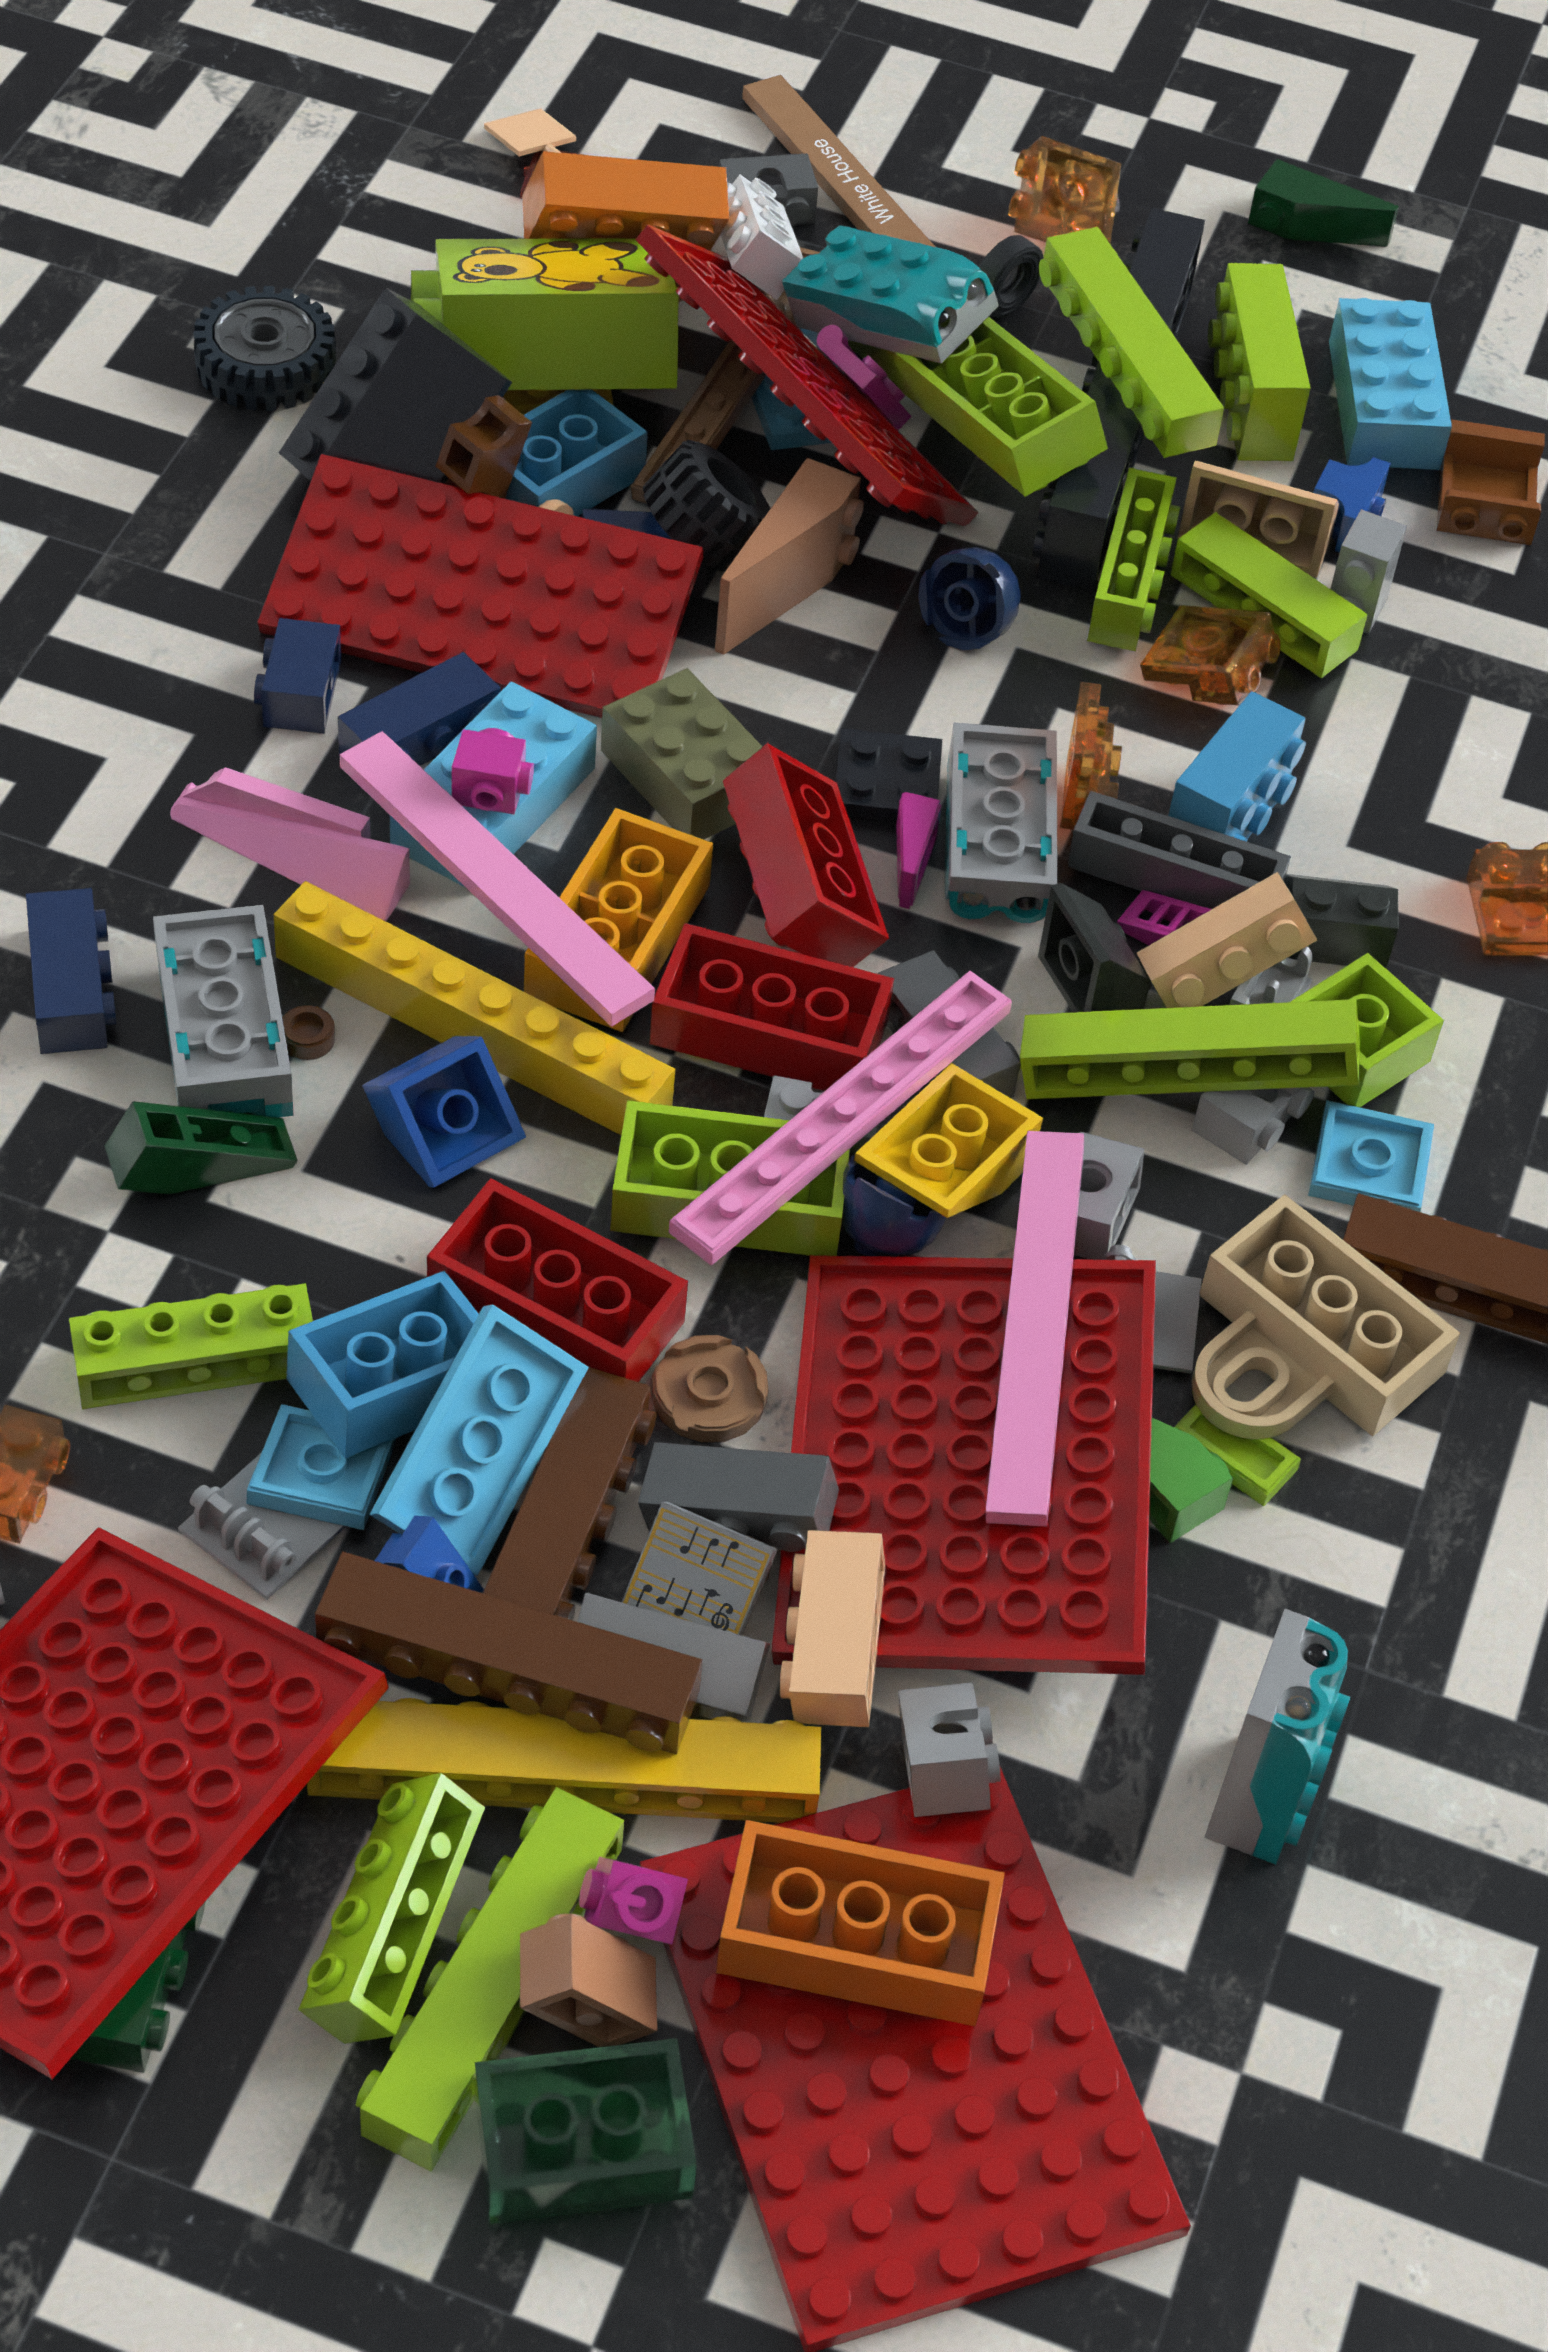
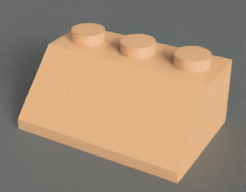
[1178,460,1339,578]

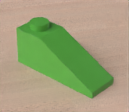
[1149,1418,1233,1543]

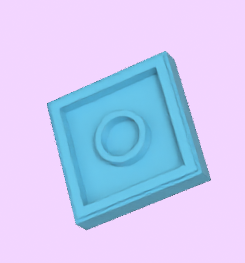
[1308,1100,1434,1212]
[246,1404,396,1530]

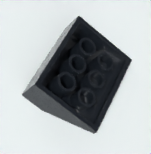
[278,288,513,484]

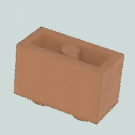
[520,1914,657,2050]

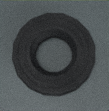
[979,235,1044,318]

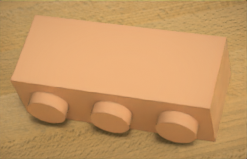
[1137,872,1317,1008]
[780,1530,885,1727]

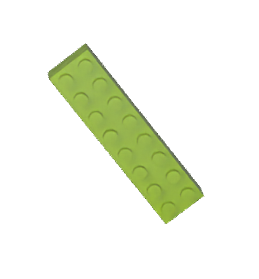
[848,316,1108,497]

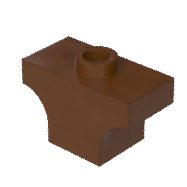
[435,395,532,499]

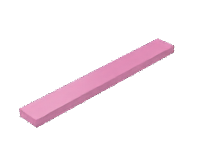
[340,731,655,1027]
[669,971,1012,1266]
[986,1131,1084,1527]

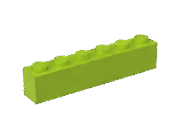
[1039,227,1224,458]
[1020,999,1360,1099]
[356,1787,624,2172]

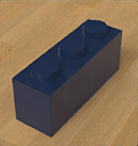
[338,652,501,766]
[26,888,117,1054]

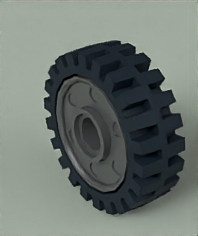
[194,286,336,411]

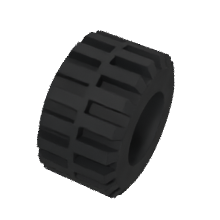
[643,440,771,572]

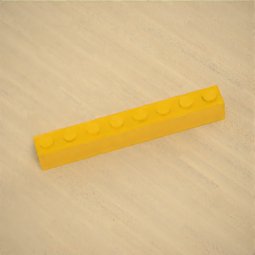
[273,881,675,1135]
[307,1698,821,1823]

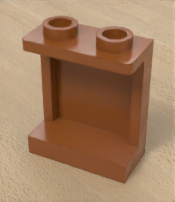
[1436,419,1545,545]

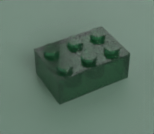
[474,2038,697,2224]

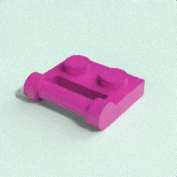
[816,325,912,430]

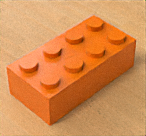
[522,151,729,251]
[716,1820,1005,2027]

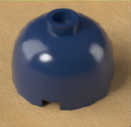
[918,547,1021,651]
[841,1155,946,1257]

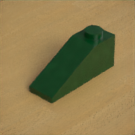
[1248,159,1399,247]
[104,1101,298,1194]

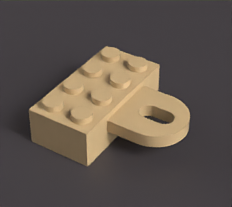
[1192,1194,1460,1439]

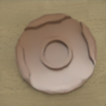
[651,1335,769,1442]

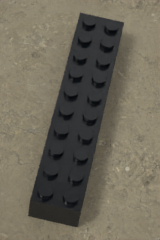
[1032,208,1205,592]

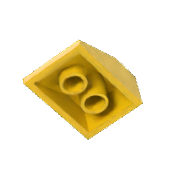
[854,1063,1043,1218]

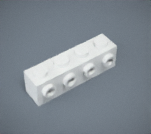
[720,174,803,300]

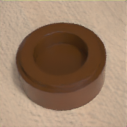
[282,1005,335,1060]

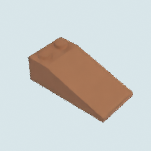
[715,458,864,655]

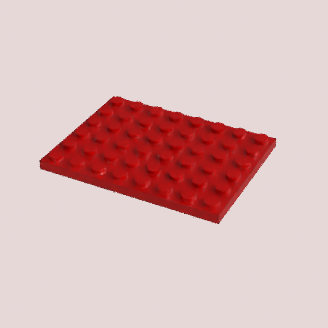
[771,1255,1156,1675]
[0,1527,389,2079]
[639,1767,1191,2352]

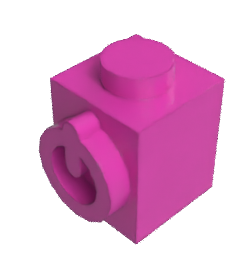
[452,728,534,815]
[579,1856,688,1944]

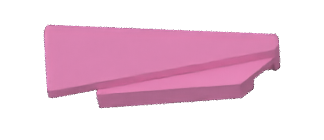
[170,767,410,922]

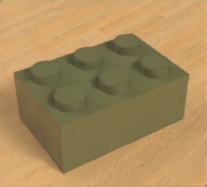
[601,668,763,839]

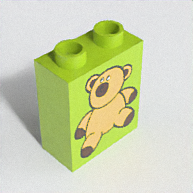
[411,238,679,390]

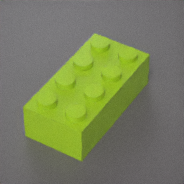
[1208,263,1311,461]
[610,1100,850,1256]

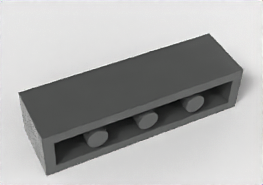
[1067,791,1291,909]

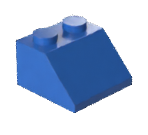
[362,1036,526,1188]

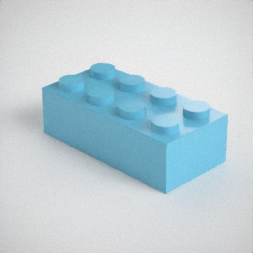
[1329,298,1452,470]
[390,681,597,888]

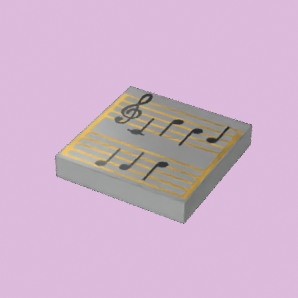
[622,1501,778,1636]

